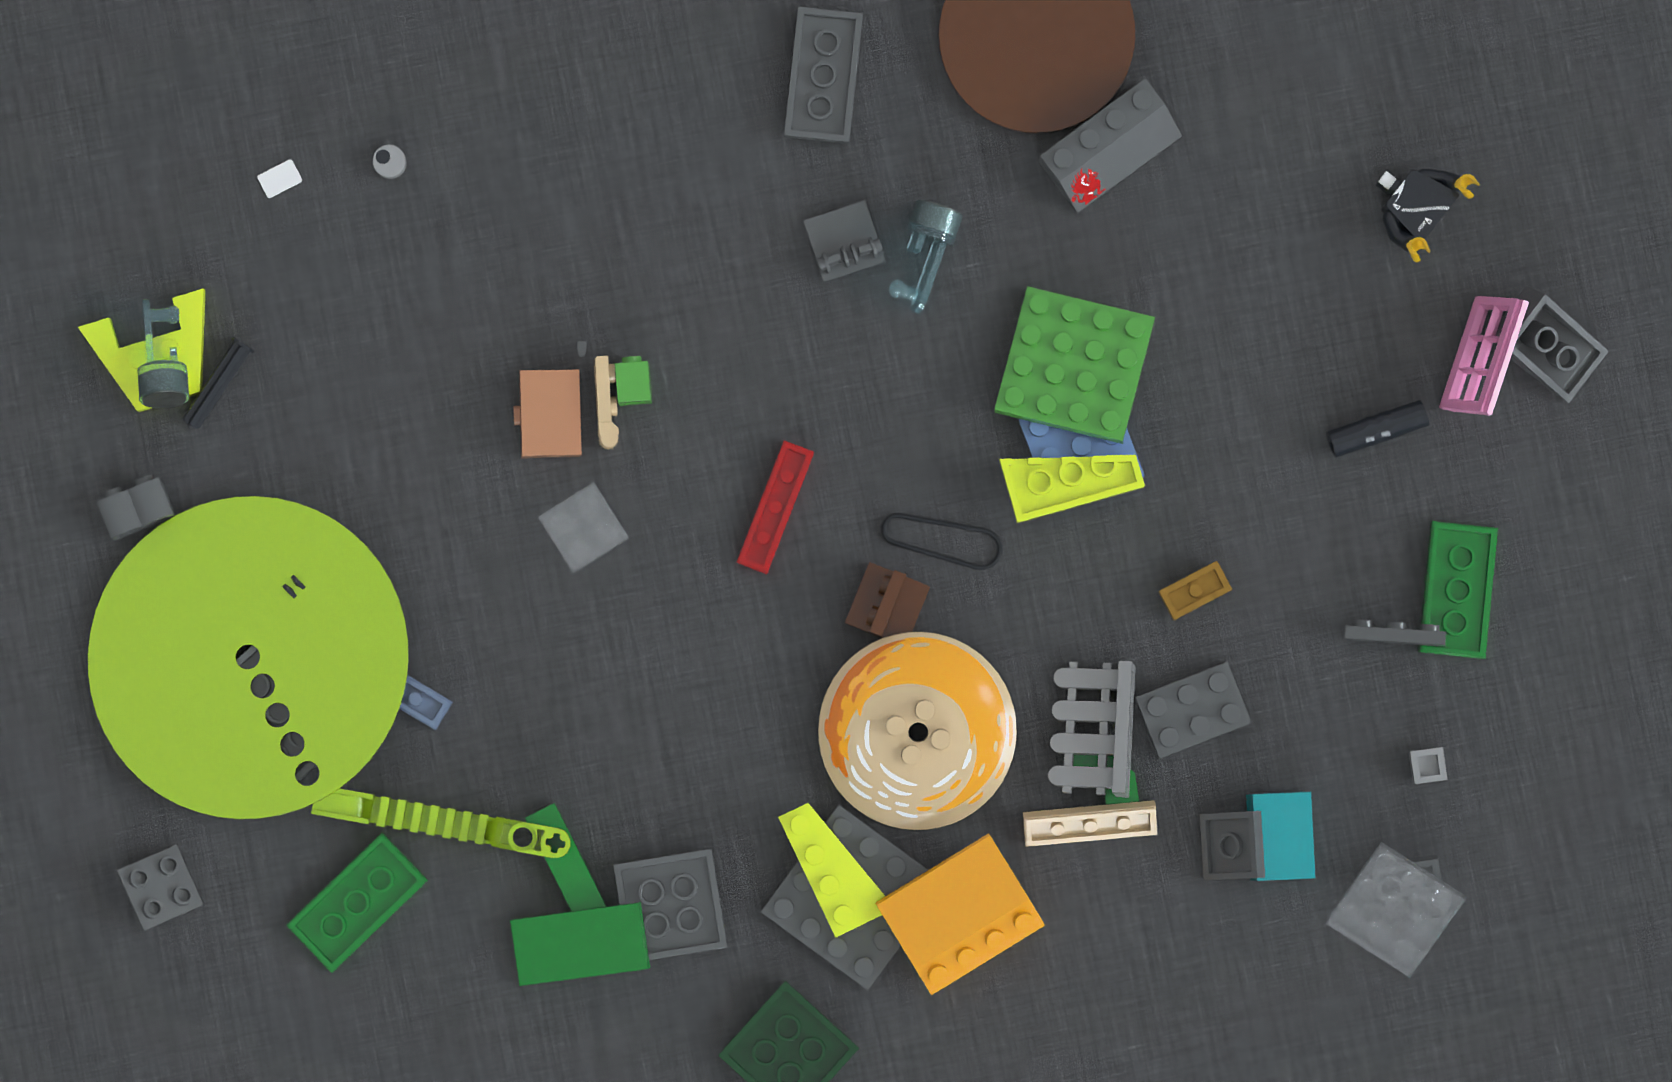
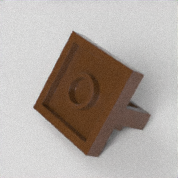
[845,562,930,638]

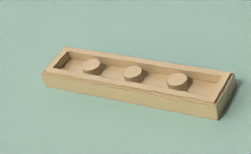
[1023,800,1157,847]

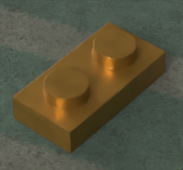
[1158,561,1233,621]

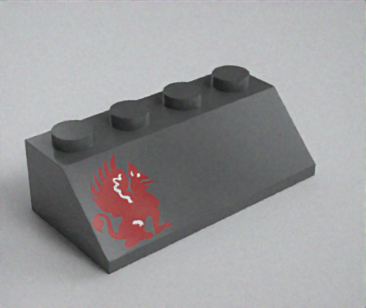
[1038,78,1182,214]

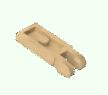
[594,356,619,450]

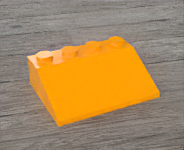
[875,833,1045,995]

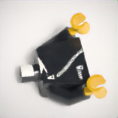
[1376,168,1480,262]

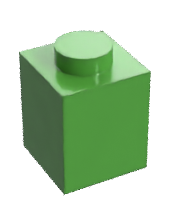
[615,356,652,406]

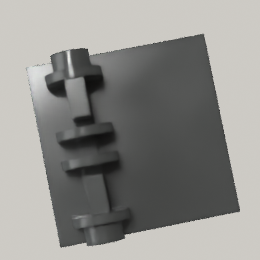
[803,200,886,282]
[116,845,203,931]

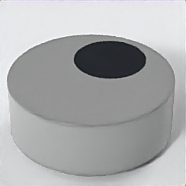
[373,145,407,179]

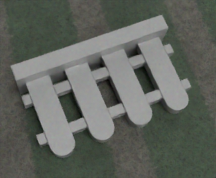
[1048,661,1136,798]

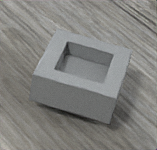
[1408,747,1448,784]

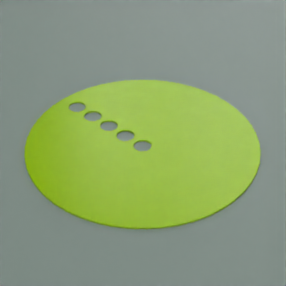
[88,496,409,819]

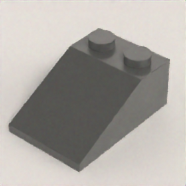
[1493,287,1609,403]

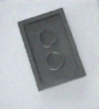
[1135,661,1252,759]

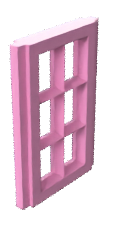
[1439,296,1529,416]

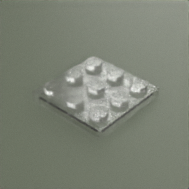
[1326,842,1466,978]

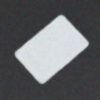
[257,159,302,198]

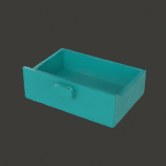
[1246,792,1315,881]

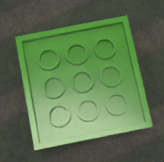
[994,286,1155,444]

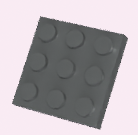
[613,849,728,960]

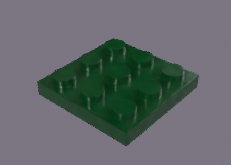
[718,980,859,1082]

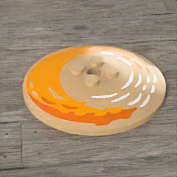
[818,632,1017,830]

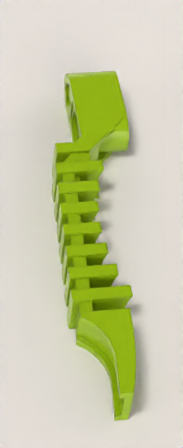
[311,789,571,858]

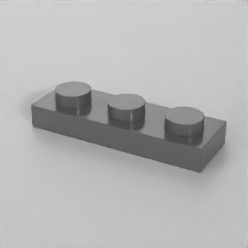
[1344,620,1446,647]

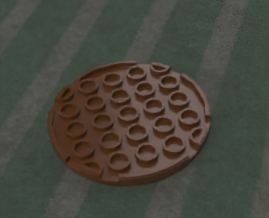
[939,0,1136,133]

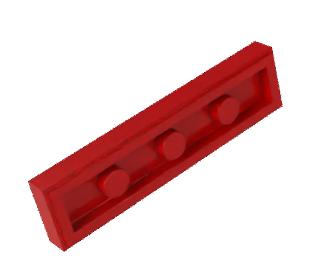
[736,440,815,575]

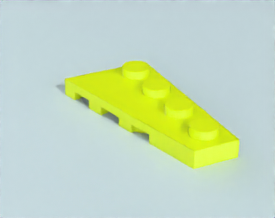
[999,455,1145,523]
[778,803,886,938]

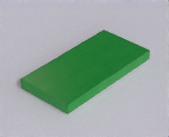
[1418,521,1498,659]
[286,833,428,973]
[510,902,650,986]

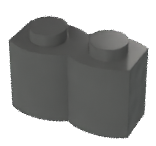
[97,475,176,540]

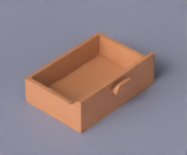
[513,369,582,459]

